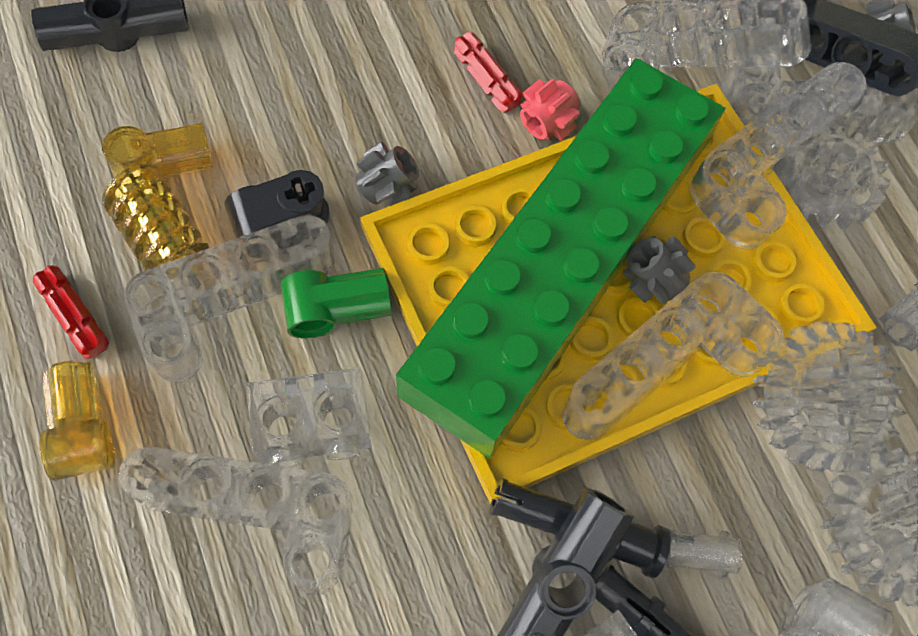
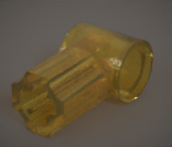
[102,123,213,192]
[39,360,115,481]

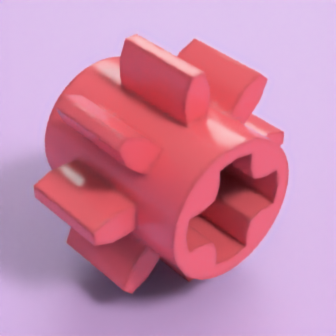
[520,79,580,141]

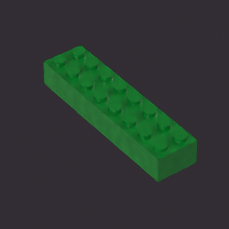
[396,58,726,459]

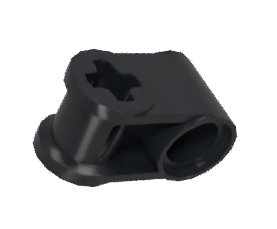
[224,170,330,254]

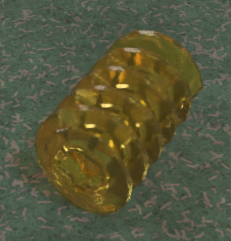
[102,164,210,282]

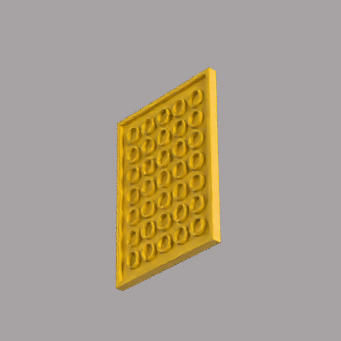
[360,83,877,504]

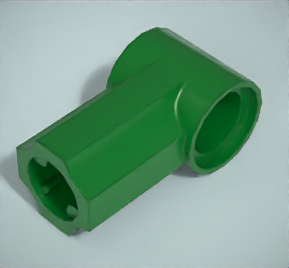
[281,268,391,339]

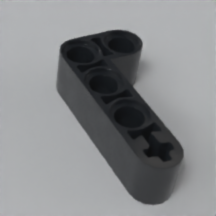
[751,0,918,96]

